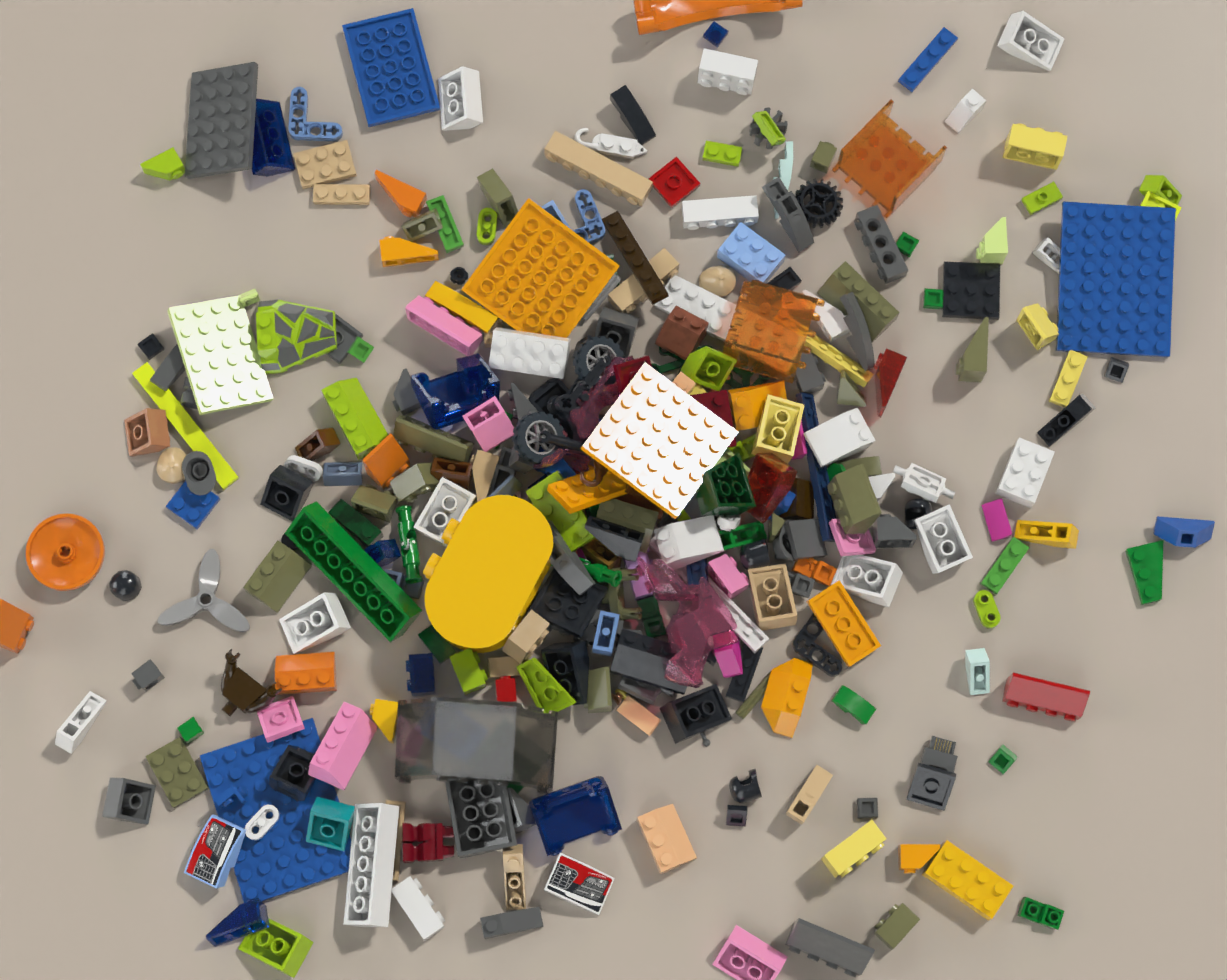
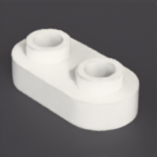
[284,455,323,482]
[717,515,741,531]
[245,805,280,840]

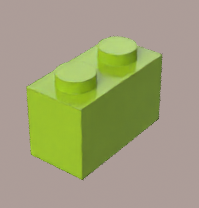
[449,648,488,695]

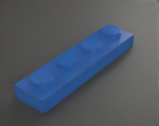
[898,27,958,92]

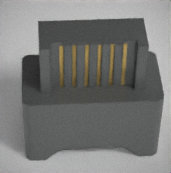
[920,736,958,773]

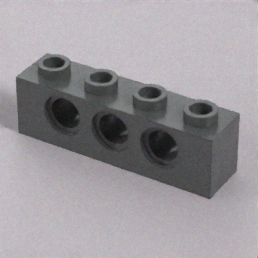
[854,204,908,284]

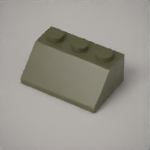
[827,464,882,535]
[596,499,659,554]
[243,540,312,613]

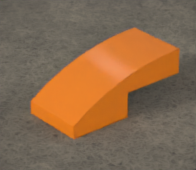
[792,558,837,586]

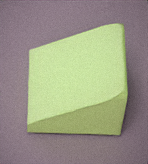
[238,289,260,307]

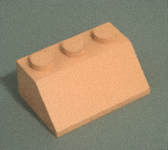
[637,804,697,874]

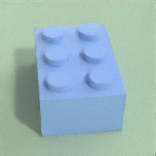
[717,222,786,289]

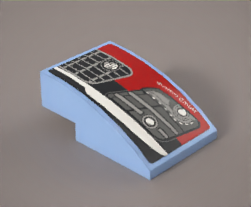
[184,815,246,889]

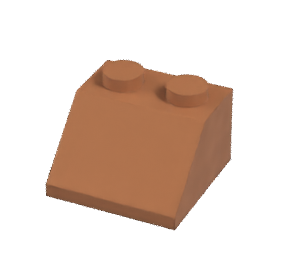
[124,408,170,456]

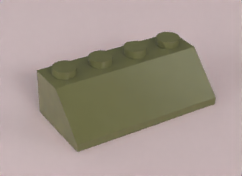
[817,261,900,343]
[393,415,475,462]

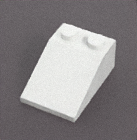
[997,11,1064,71]
[804,408,876,467]
[414,477,476,547]
[914,504,973,574]
[654,515,724,571]
[831,555,903,607]
[279,592,351,654]

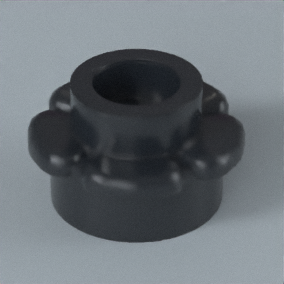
[450,267,468,285]

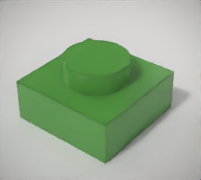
[347,336,374,363]

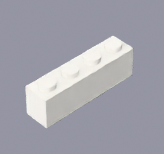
[681,195,759,230]

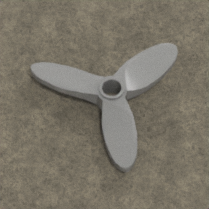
[158,549,250,632]

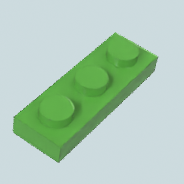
[426,195,464,253]
[981,537,1029,595]

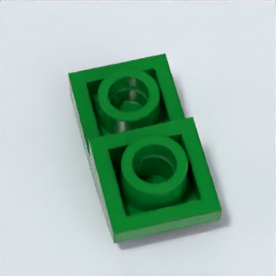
[831,685,876,725]
[1017,897,1064,930]

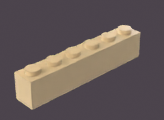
[544,131,653,207]

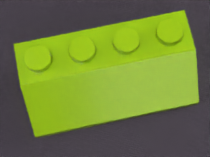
[321,378,388,460]

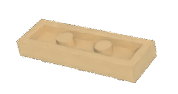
[313,184,370,205]

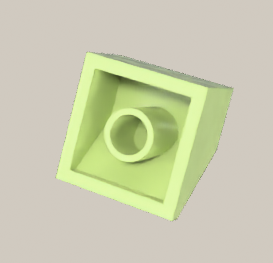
[976,217,1008,265]

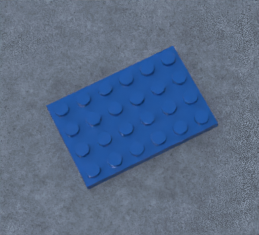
[342,8,440,127]

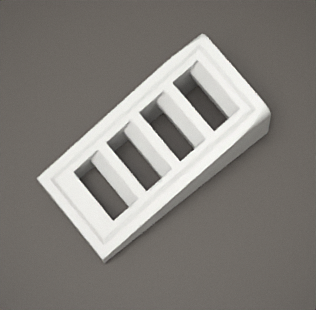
[1032,237,1060,274]

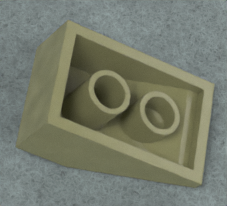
[955,317,989,383]

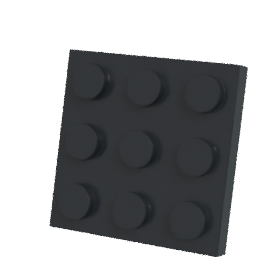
[942,261,1000,320]
[529,568,608,639]

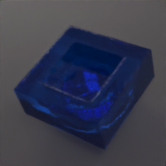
[703,21,729,48]

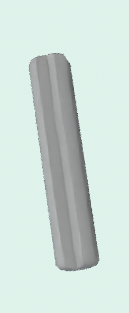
[582,273,621,320]

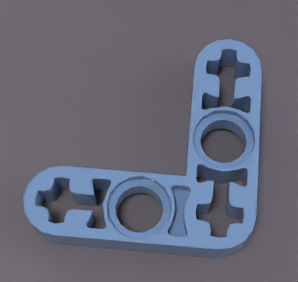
[288,87,343,142]
[573,189,605,244]

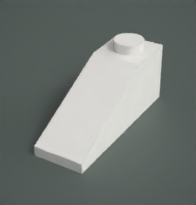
[801,289,850,343]
[55,691,107,754]

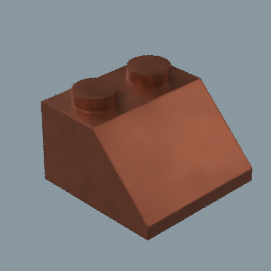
[655,305,709,360]

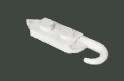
[574,128,647,159]

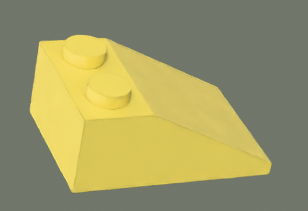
[751,394,804,464]

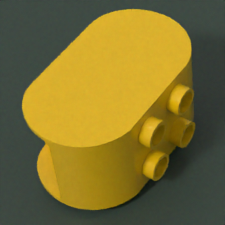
[423,495,553,653]

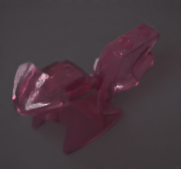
[635,557,738,688]

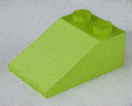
[238,913,314,978]

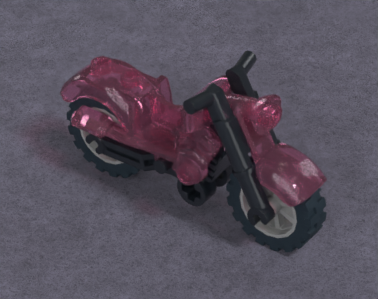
[512,336,634,474]

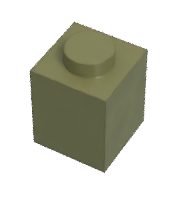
[810,141,837,174]

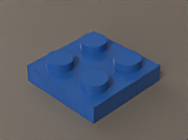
[166,480,220,530]

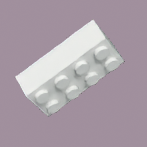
[488,327,571,379]

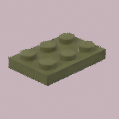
[145,737,209,808]

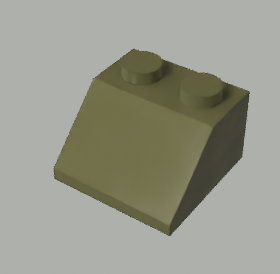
[351,484,398,523]
[584,667,612,713]

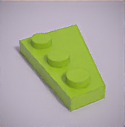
[516,657,576,719]

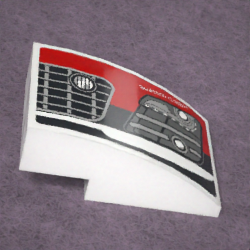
[544,853,615,915]

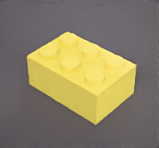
[1002,123,1068,170]
[821,820,886,878]

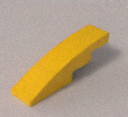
[425,281,498,334]

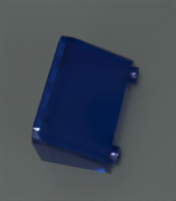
[411,353,500,430]
[529,776,622,856]

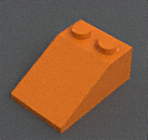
[362,433,410,490]
[0,599,34,654]

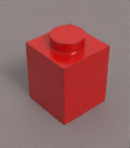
[495,676,517,706]

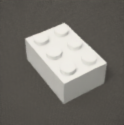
[697,48,758,95]
[995,437,1055,508]

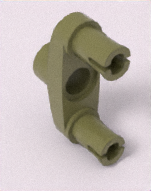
[602,568,642,622]

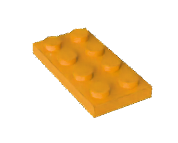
[547,469,628,514]
[806,580,881,667]

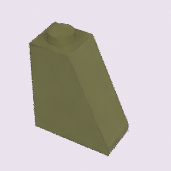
[477,168,518,228]

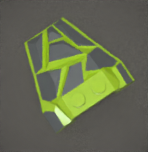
[256,299,337,375]

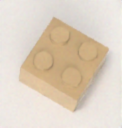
[502,610,550,664]

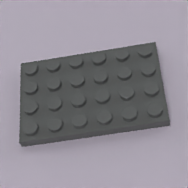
[185,62,258,179]

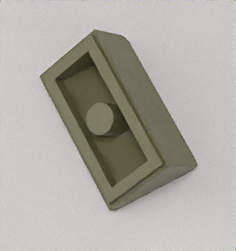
[401,208,443,242]
[768,513,785,543]

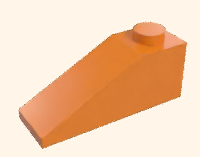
[374,170,427,218]

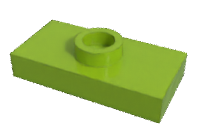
[752,111,786,146]
[1021,181,1063,215]

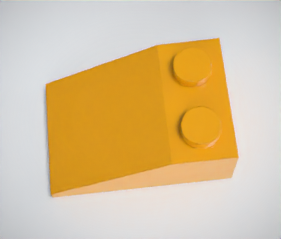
[728,381,787,431]

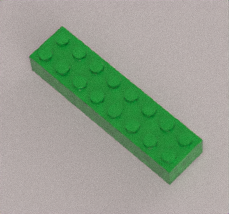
[285,501,423,643]

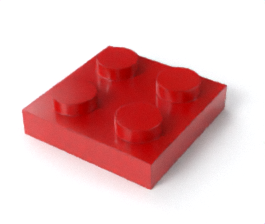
[648,156,701,208]

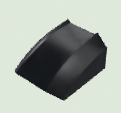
[528,378,584,426]
[269,745,316,801]

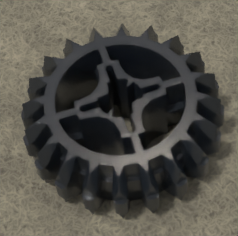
[795,178,843,228]

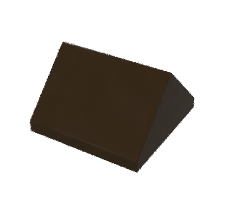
[777,477,814,520]

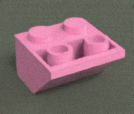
[462,396,514,452]

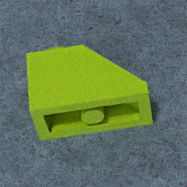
[140,147,185,180]
[1139,175,1182,205]

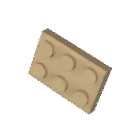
[293,140,357,190]

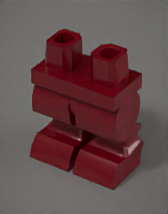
[402,823,454,863]

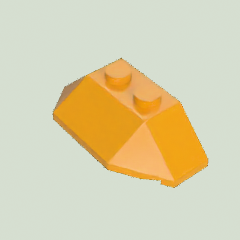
[761,658,813,738]

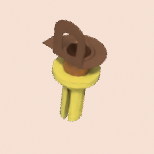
[611,689,627,710]

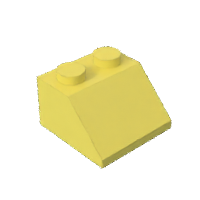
[1016,303,1059,350]

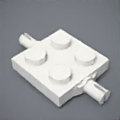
[893,463,955,503]

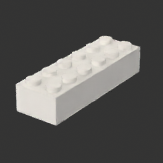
[343,803,399,927]

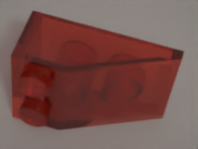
[873,348,907,418]
[747,453,798,523]

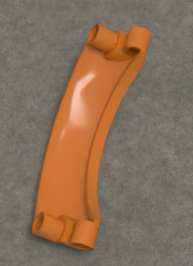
[633,0,803,35]

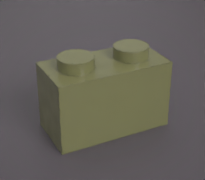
[874,903,920,950]

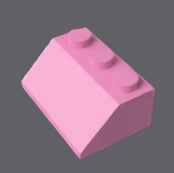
[712,925,788,980]

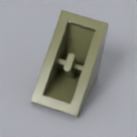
[837,370,867,407]

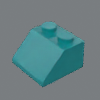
[306,797,355,851]

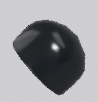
[109,570,142,601]

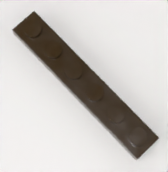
[602,211,669,305]

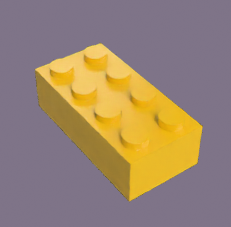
[922,840,1013,921]

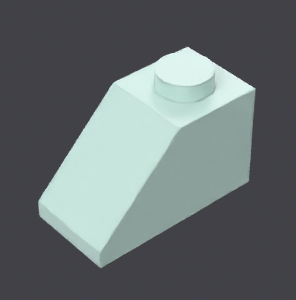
[965,648,990,695]

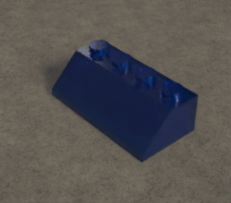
[252,98,295,177]

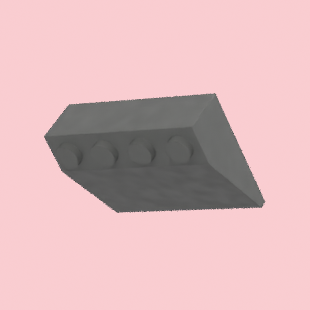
[445,767,517,859]
[785,918,875,977]

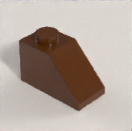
[295,427,341,461]
[431,457,472,491]

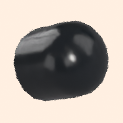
[904,498,932,529]
[740,539,771,570]
[729,769,762,803]

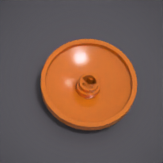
[26,513,105,591]

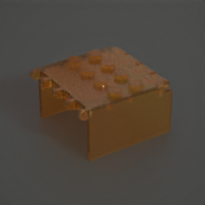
[832,99,947,219]
[722,280,825,384]

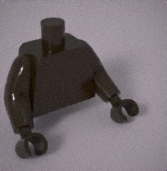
[221,649,282,717]

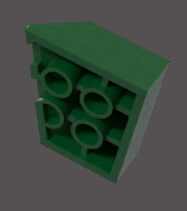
[696,453,756,515]

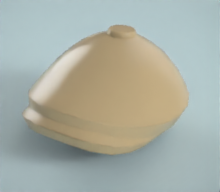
[699,265,736,297]
[157,447,186,484]

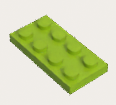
[525,470,595,552]

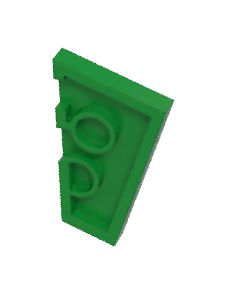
[1125,540,1164,605]

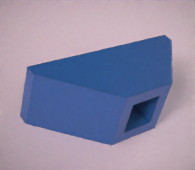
[1153,516,1215,548]

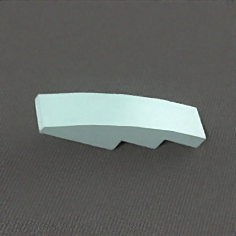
[773,141,793,219]

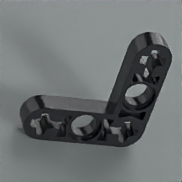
[793,613,842,677]

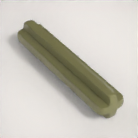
[736,671,771,719]

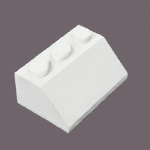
[438,66,483,131]

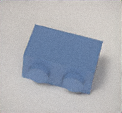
[592,610,620,657]

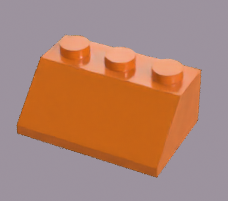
[275,652,337,695]

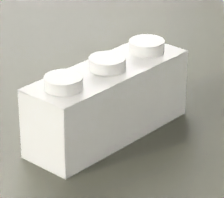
[391,876,445,941]

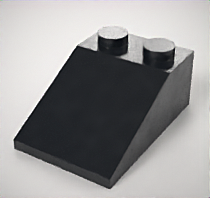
[541,641,589,705]
[660,684,732,744]

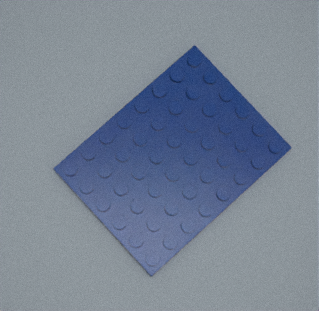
[1056,202,1176,357]
[200,718,351,907]

